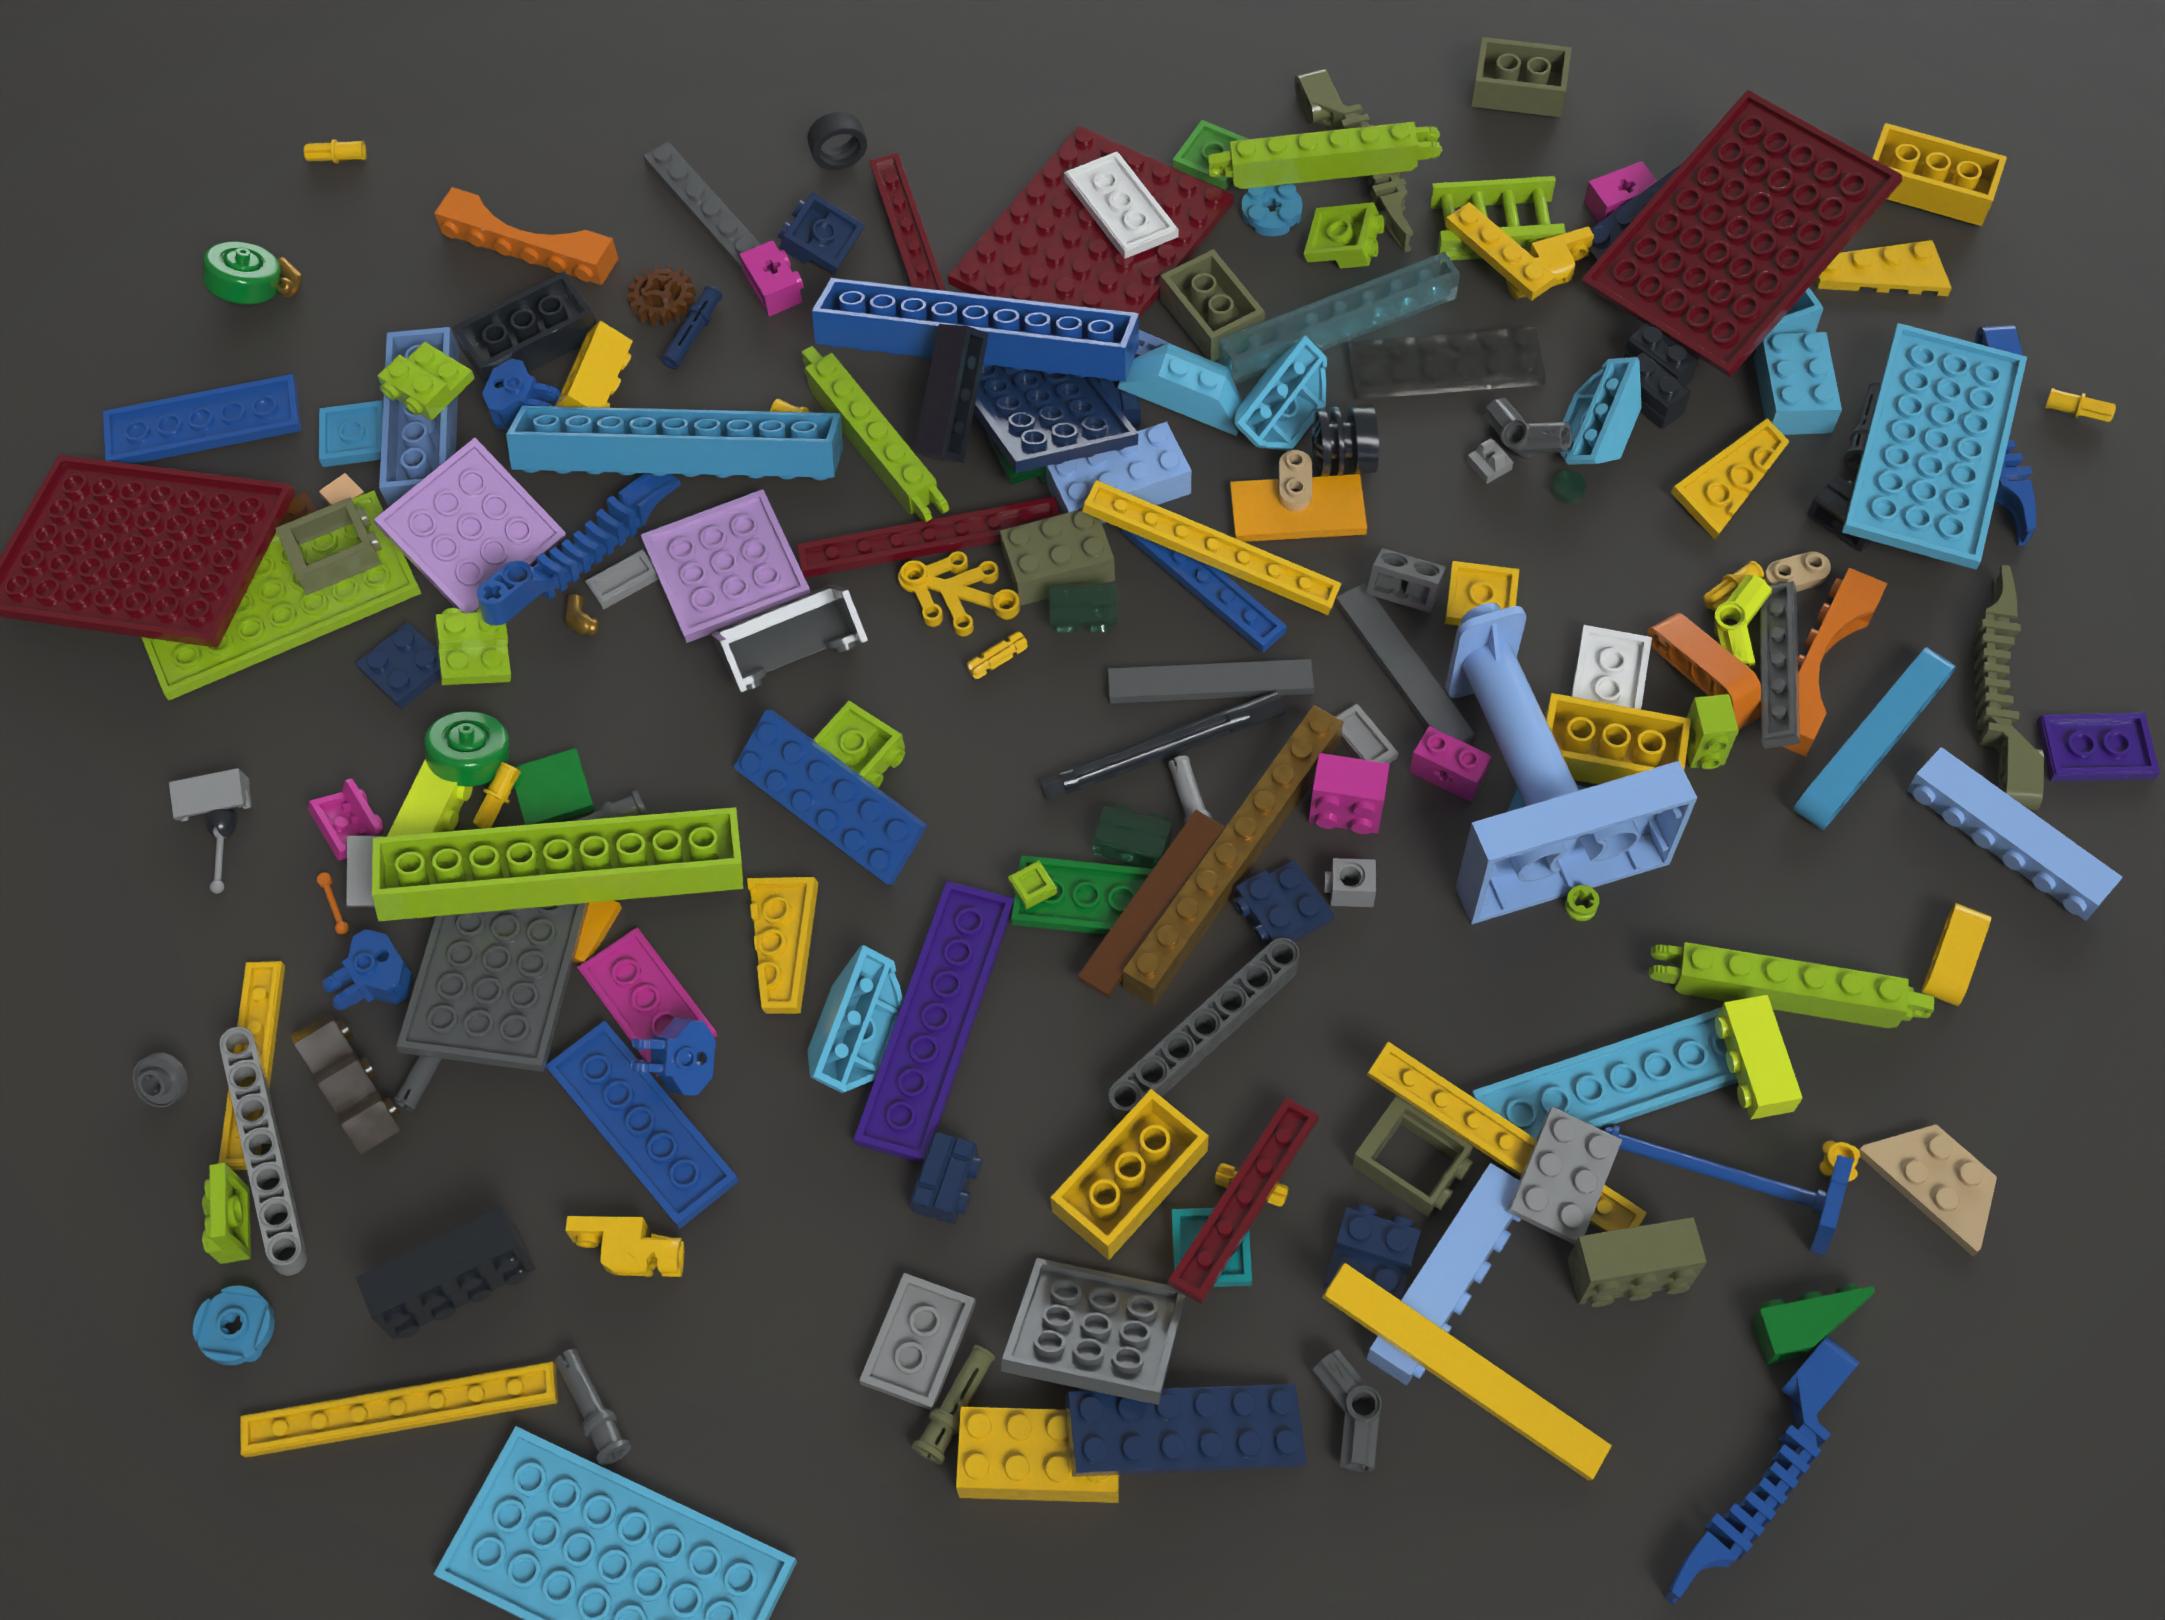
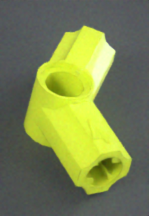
[1714,574,1772,669]

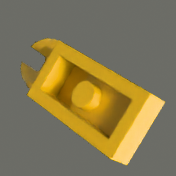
[1506,226,1594,299]
[565,1216,685,1277]

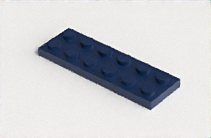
[1064,1384,1307,1477]

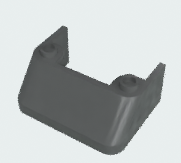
[711,584,868,692]

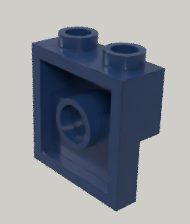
[778,192,865,274]
[1233,860,1334,945]
[1324,1205,1421,1301]

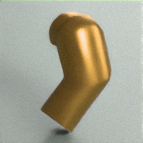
[276,257,303,298]
[565,594,599,636]

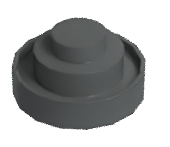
[132,1052,188,1107]

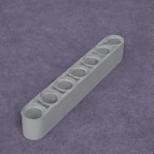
[220,1027,307,1276]

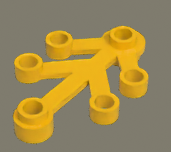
[898,551,1020,637]

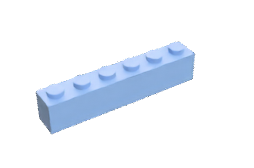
[1907,747,2123,921]
[1367,1163,1521,1386]

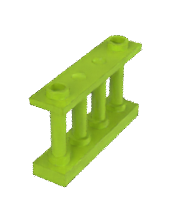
[1429,176,1566,261]

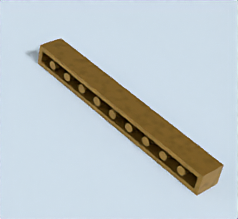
[1123,705,1344,1006]

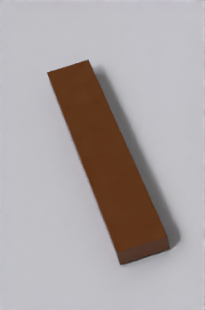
[1078,810,1226,999]

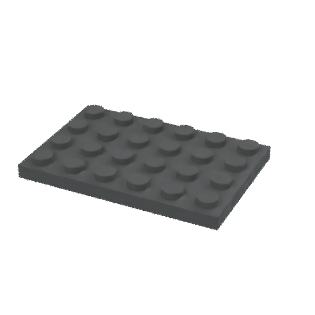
[396,903,589,1072]

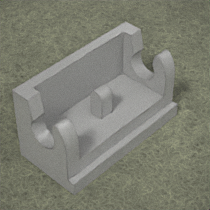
[169,768,251,822]

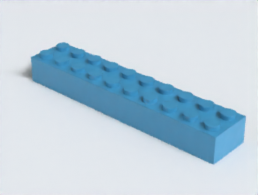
[506,406,843,480]

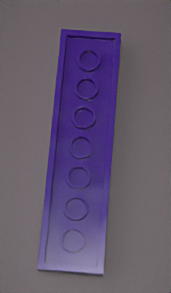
[853,881,1014,1164]

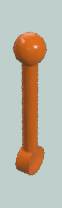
[316,872,349,935]

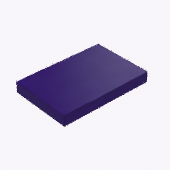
[2037,712,2160,781]

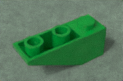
[1752,1284,1875,1365]

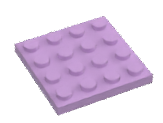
[374,438,566,613]
[641,489,810,643]

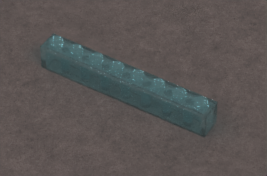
[1218,252,1460,385]

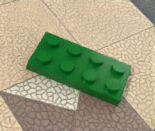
[1011,855,1153,935]

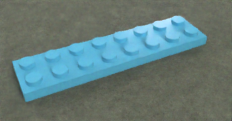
[1471,1007,1738,1139]

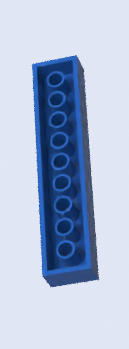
[812,278,1139,381]

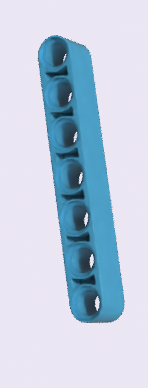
[1793,647,1956,830]

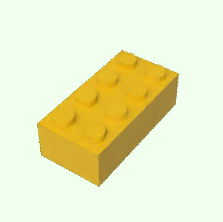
[1872,123,2007,226]
[1545,693,1691,785]
[1050,1089,1209,1260]
[956,1407,1119,1503]

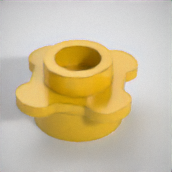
[1819,1141,1860,1182]

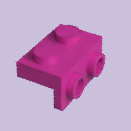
[308,778,383,861]

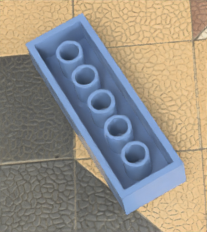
[379,327,459,507]

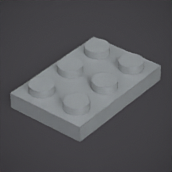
[1507,1107,1622,1244]
[859,1273,976,1411]

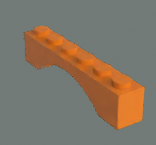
[434,187,619,285]
[1781,568,1888,757]

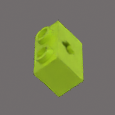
[1687,694,1739,769]

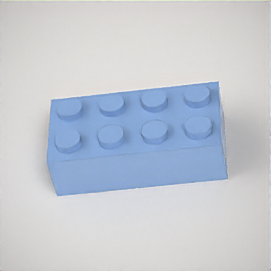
[1046,422,1192,524]

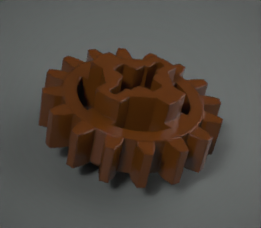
[627,264,696,326]

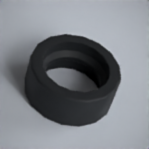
[807,112,868,170]

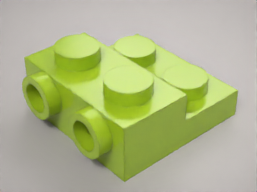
[1304,202,1384,269]
[377,342,475,421]
[435,608,511,685]
[813,701,905,788]
[202,1163,251,1264]

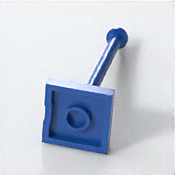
[1605,1125,1854,1256]

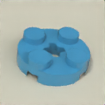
[1241,184,1303,236]
[193,1286,275,1366]

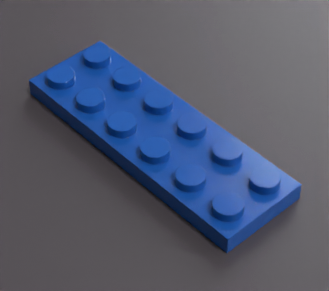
[103,374,302,464]
[733,710,928,885]
[546,1021,739,1229]

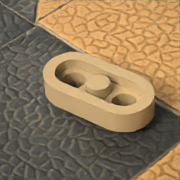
[1279,450,1312,511]
[1763,551,1831,592]

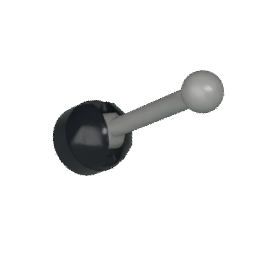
[207,810,237,894]

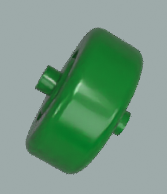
[202,241,281,305]
[424,711,510,787]

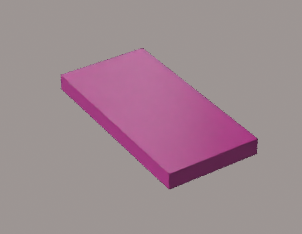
[577,927,718,1077]

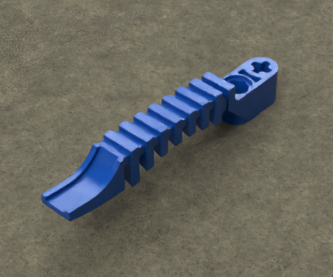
[1975,325,2036,546]
[477,473,681,626]
[1665,1335,1860,1605]

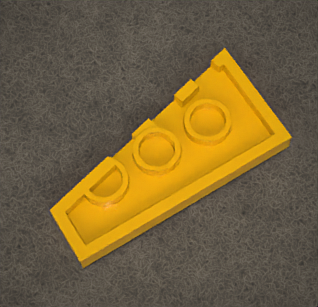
[1815,240,1952,296]
[1671,418,1790,540]
[747,877,819,1014]

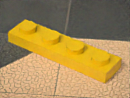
[1445,202,1556,301]

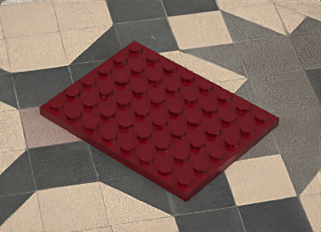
[1581,89,1902,377]
[948,125,1234,319]
[0,455,296,648]

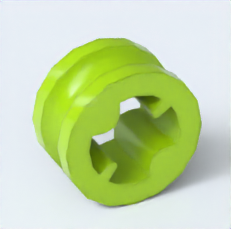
[1565,885,1599,921]

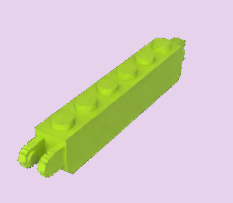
[1208,122,1442,189]
[801,346,949,522]
[1649,942,1934,1028]

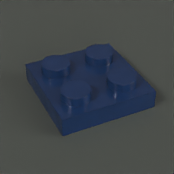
[355,622,441,709]

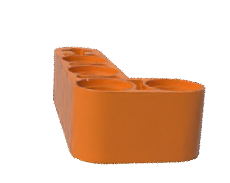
[1647,613,1761,730]

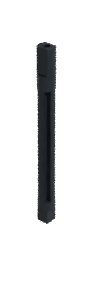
[1038,691,1286,801]

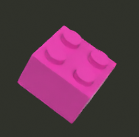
[1309,753,1390,834]

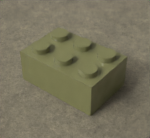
[1471,37,1572,118]
[1160,249,1265,361]
[1000,509,1115,606]
[1567,1217,1707,1307]

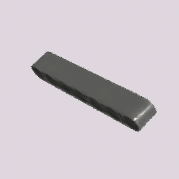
[1108,938,1299,1123]

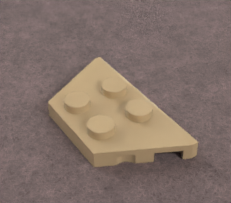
[1859,1124,1997,1256]

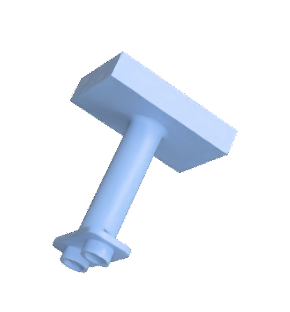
[1445,603,1697,925]

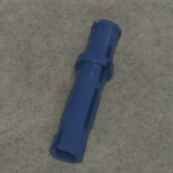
[660,285,723,370]

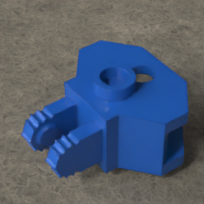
[482,359,561,430]
[322,929,413,1010]
[630,1017,716,1095]

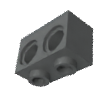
[1366,548,1446,613]

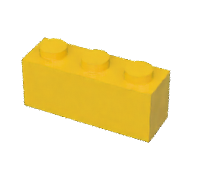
[555,321,633,408]

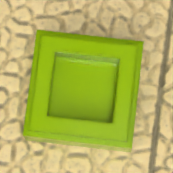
[1008,860,1057,910]

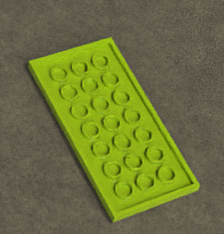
[142,490,422,701]

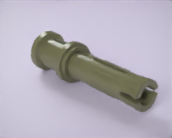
[912,1345,995,1464]

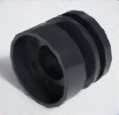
[1311,404,1379,477]

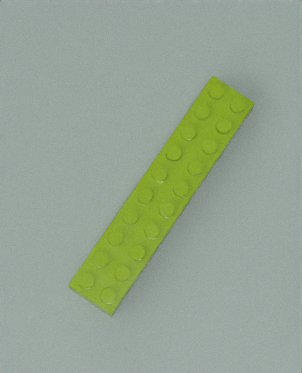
[372,807,743,921]

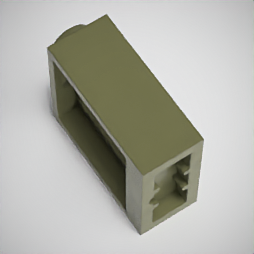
[275,497,382,595]
[1352,1096,1473,1217]

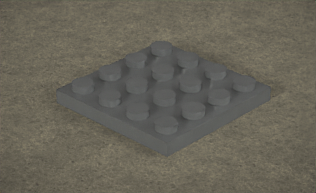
[1001,1258,1186,1405]

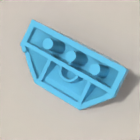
[1234,335,1327,451]
[1118,343,1242,436]
[1559,357,1642,465]
[807,945,903,1093]

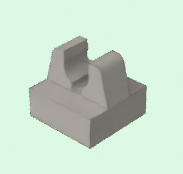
[1467,438,1514,484]

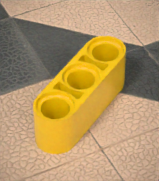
[1922,903,1991,1007]

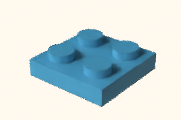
[319,400,383,467]

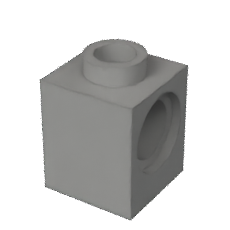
[1324,858,1376,907]

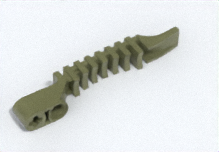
[1294,69,1414,253]
[1973,565,2044,811]

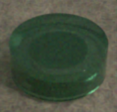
[1552,470,1587,504]

